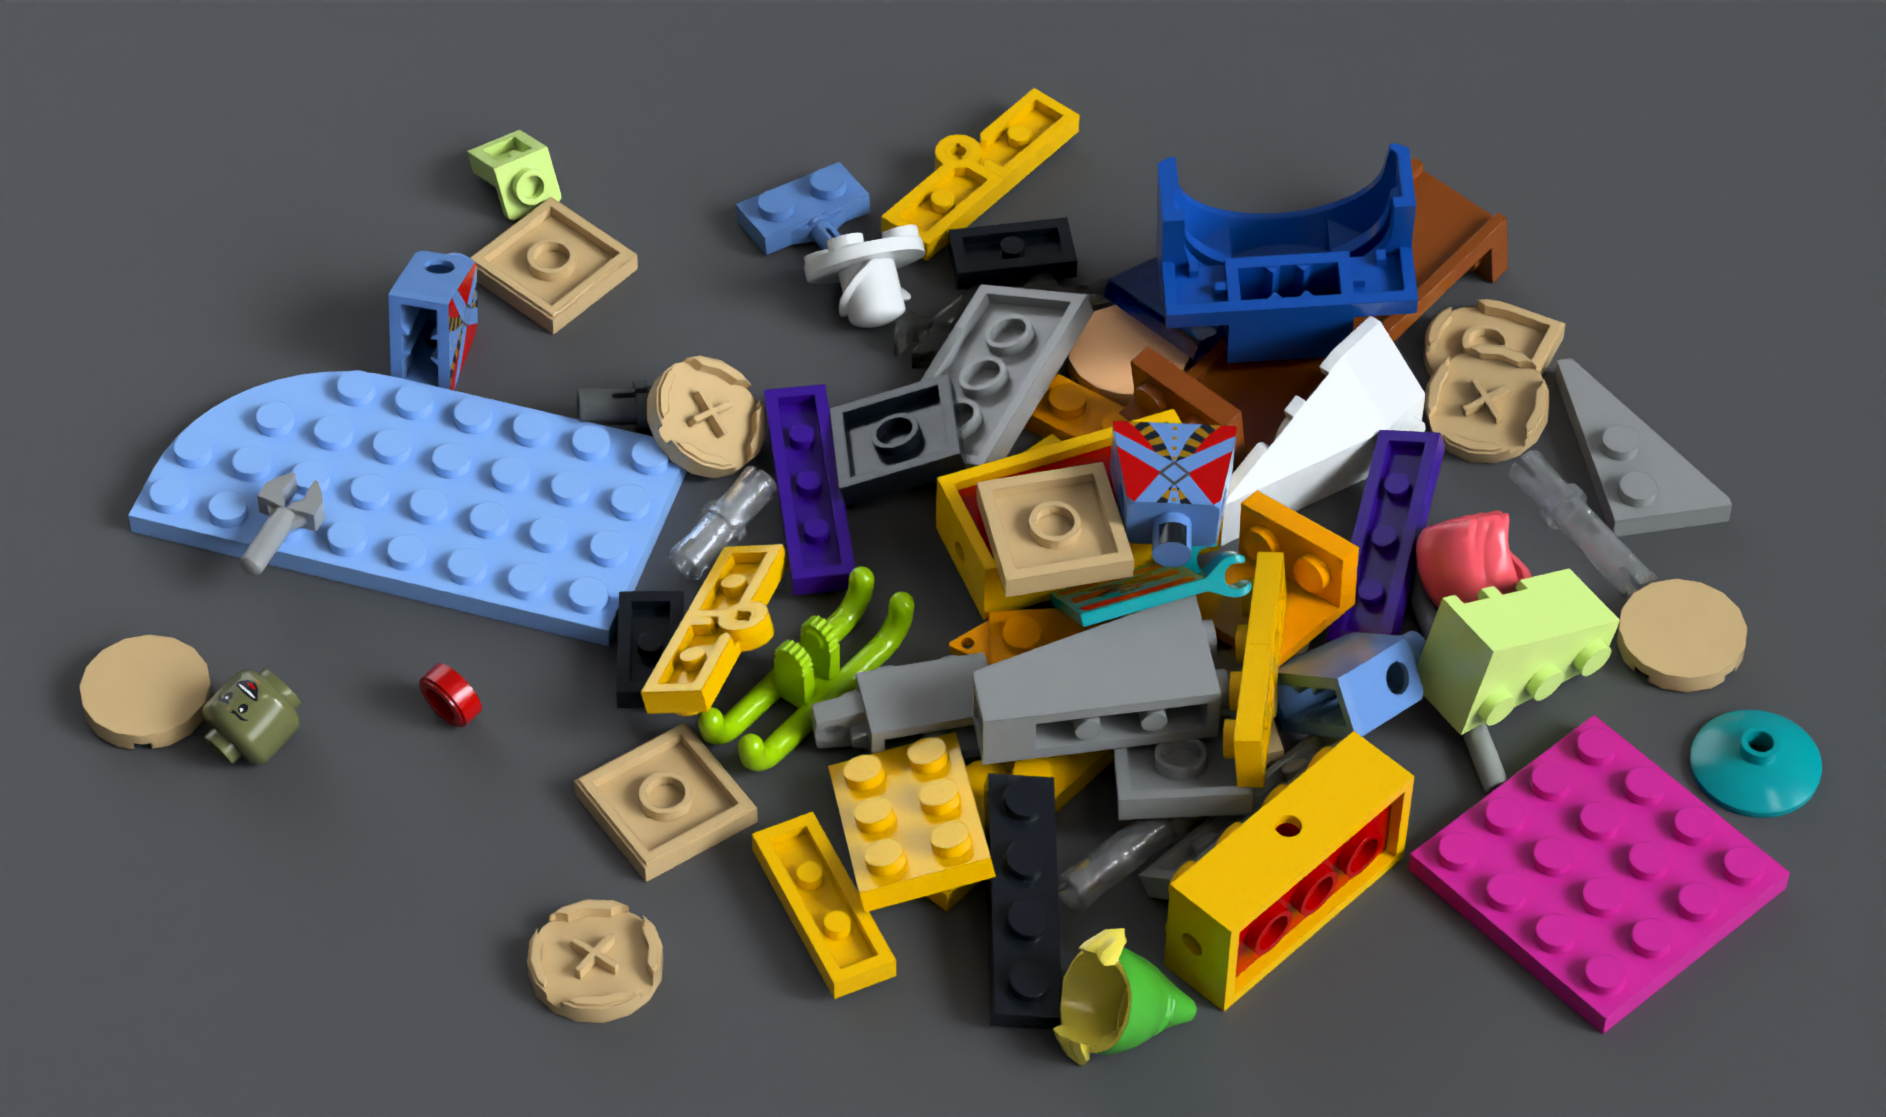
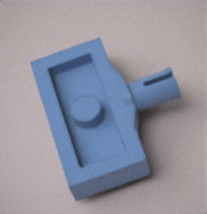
[736,162,870,255]

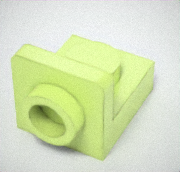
[467,130,562,221]

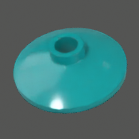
[1690,710,1822,818]

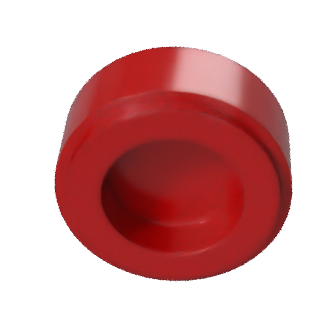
[419,663,482,727]

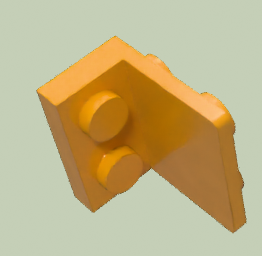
[1196,490,1359,667]

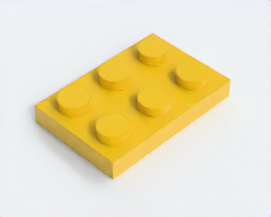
[828,731,996,912]

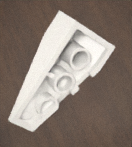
[1221,316,1425,546]

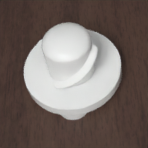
[804,225,925,328]

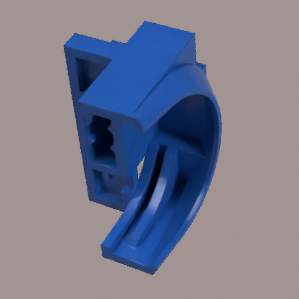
[1156,143,1418,363]

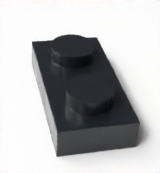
[948,217,1078,290]
[616,591,684,709]

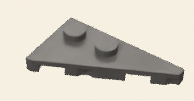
[1554,358,1732,537]

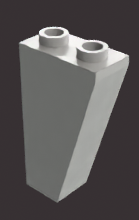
[972,595,1230,765]

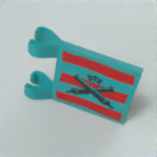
[1049,542,1252,627]

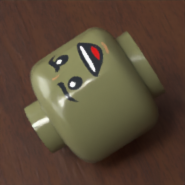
[202,667,302,765]

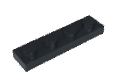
[984,773,1062,1029]

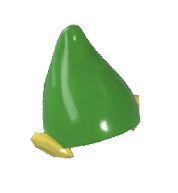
[1053,928,1197,1066]

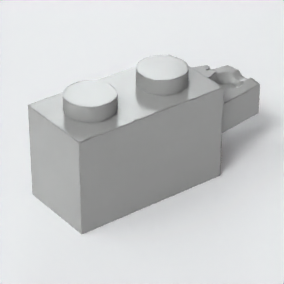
[811,652,988,759]

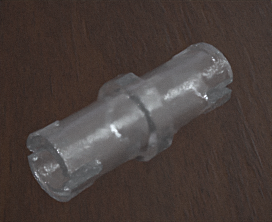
[668,466,778,580]

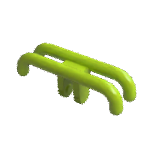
[697,566,914,772]

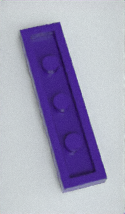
[764,384,855,595]
[1326,430,1445,643]

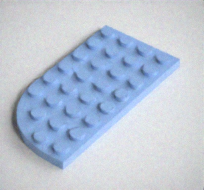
[128,370,687,647]

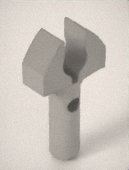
[240,473,325,576]

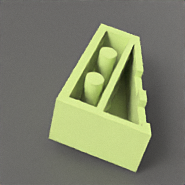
[1417,568,1620,735]

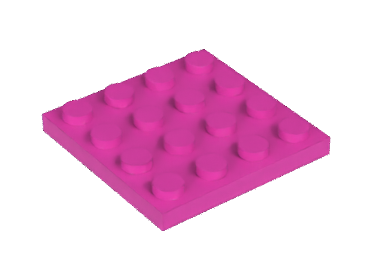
[1408,715,1790,1034]

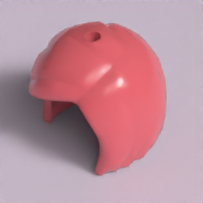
[1416,510,1532,608]

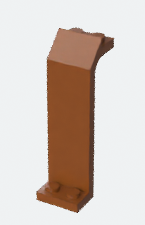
[1119,157,1508,474]

